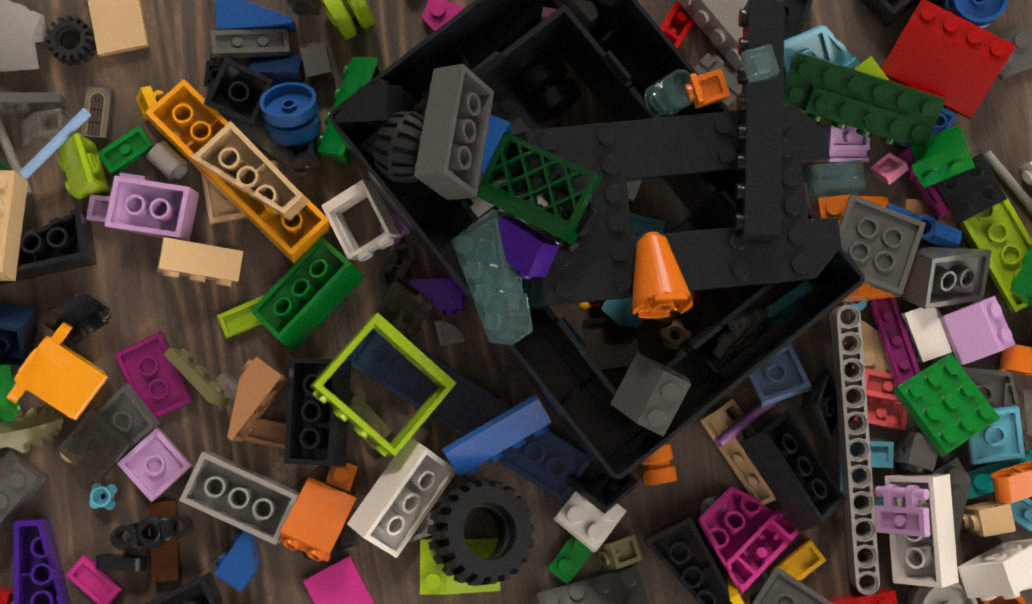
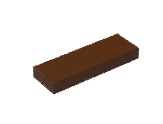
[149,501,181,582]

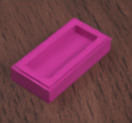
[65,554,125,604]

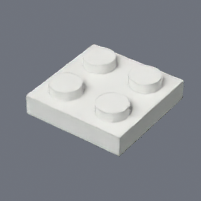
[554,491,626,553]

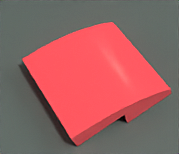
[851,369,908,431]

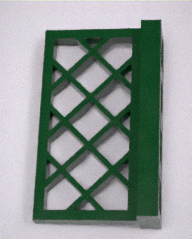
[477,132,601,245]

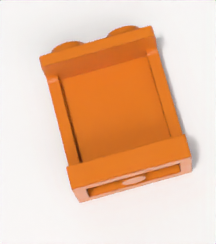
[279,477,357,562]

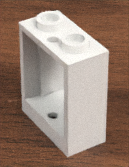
[321,179,400,262]

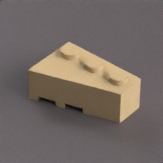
[156,237,243,287]

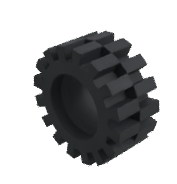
[45,16,96,66]

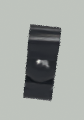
[110,514,194,550]

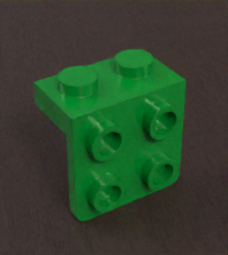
[911,126,975,188]

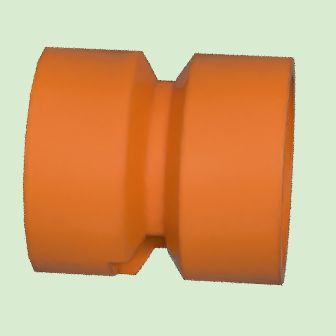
[641,443,678,486]

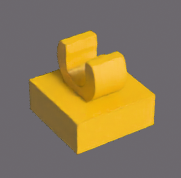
[135,86,164,121]

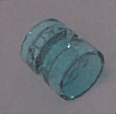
[645,69,694,118]

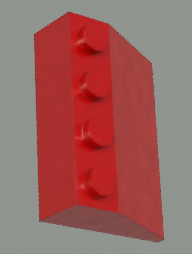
[881,0,1016,120]

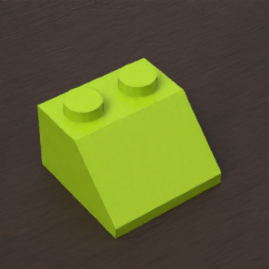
[58,133,110,201]

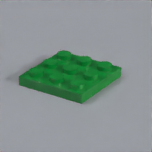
[892,353,1000,457]

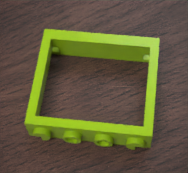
[310,312,456,457]

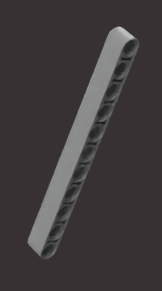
[830,305,880,595]

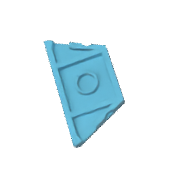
[783,25,860,84]

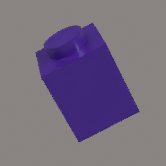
[498,217,560,279]
[410,278,464,316]

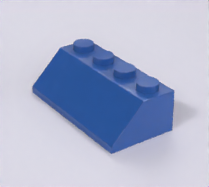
[442,394,551,478]

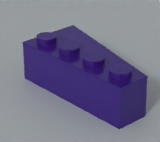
[13,518,71,604]

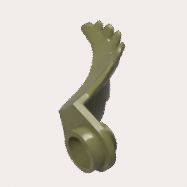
[0,407,64,454]

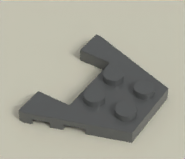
[962,367,1030,451]

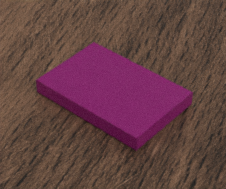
[114,331,195,419]

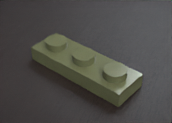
[164,347,231,407]

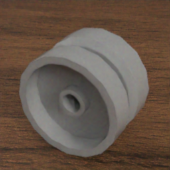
[907,583,977,604]

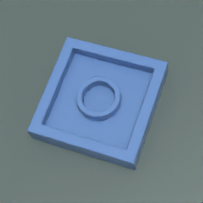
[748,343,811,407]

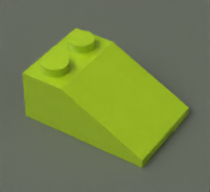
[420,537,500,595]

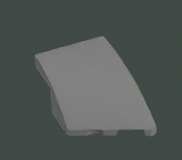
[0,0,48,72]

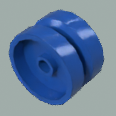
[943,0,1008,29]
[259,82,322,146]

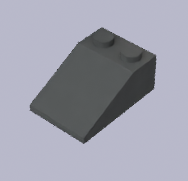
[903,247,992,309]

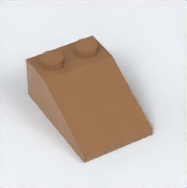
[227,357,289,442]

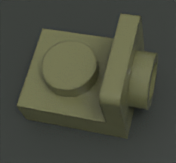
[598,534,643,571]

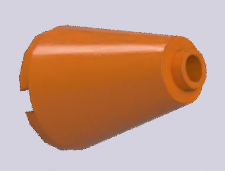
[632,232,693,319]

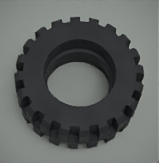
[427,480,535,586]

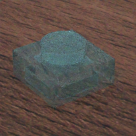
[740,44,780,83]

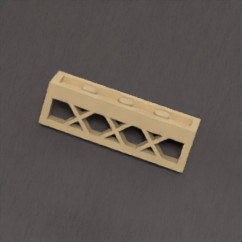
[700,398,776,505]

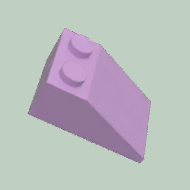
[104,176,199,242]

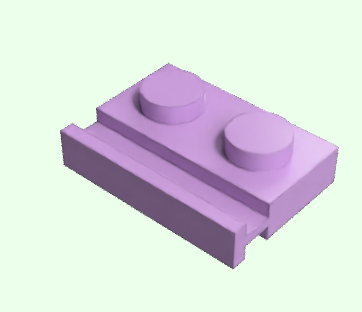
[824,124,870,162]

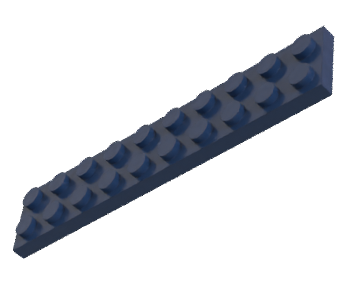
[347,329,591,503]

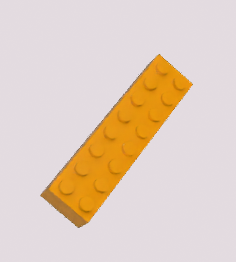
[145,79,331,263]

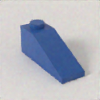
[214,0,297,32]

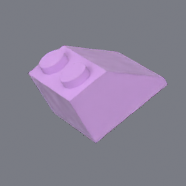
[939,296,1015,365]

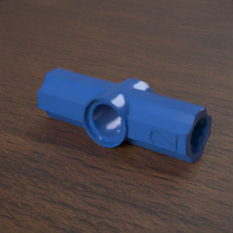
[886,203,962,248]

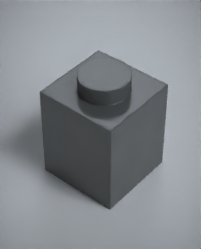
[300,42,335,84]

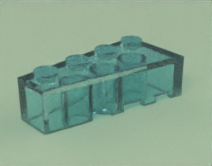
[451,209,533,345]

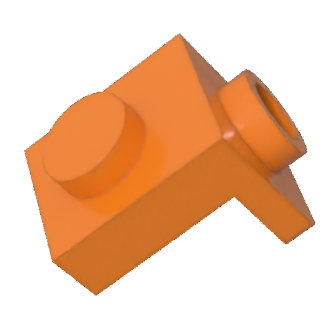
[684,68,731,109]

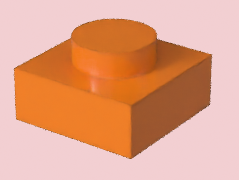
[325,462,359,492]

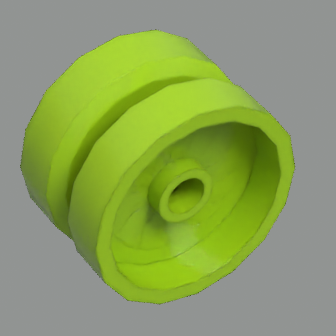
[320,0,376,41]

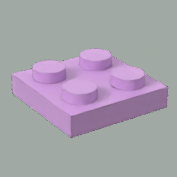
[117,428,193,502]

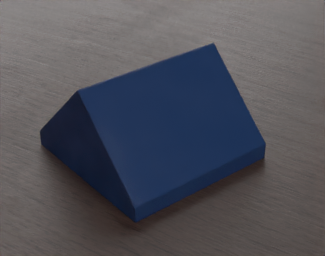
[248,55,304,88]

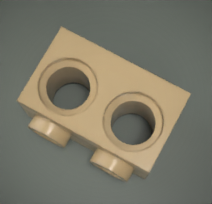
[961,501,1016,537]

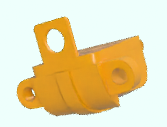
[6,322,108,420]

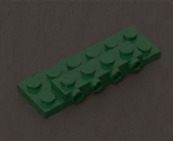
[783,51,946,148]

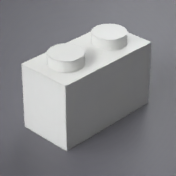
[901,307,952,363]

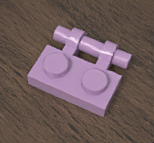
[874,484,930,537]

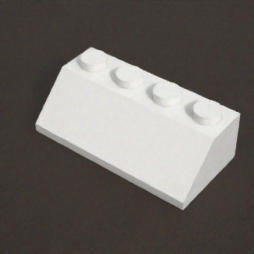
[347,438,456,558]
[885,473,959,588]

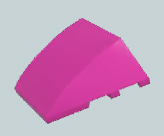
[697,486,799,595]

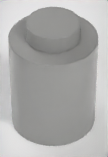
[147,141,188,180]

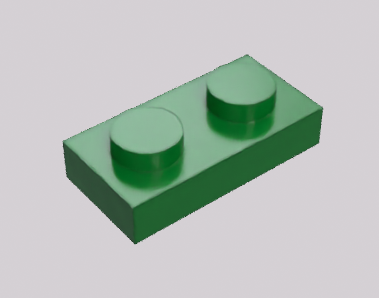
[97,125,155,176]
[547,535,592,585]

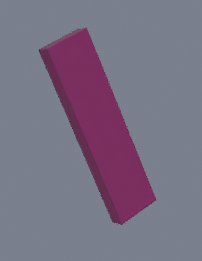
[867,297,920,388]

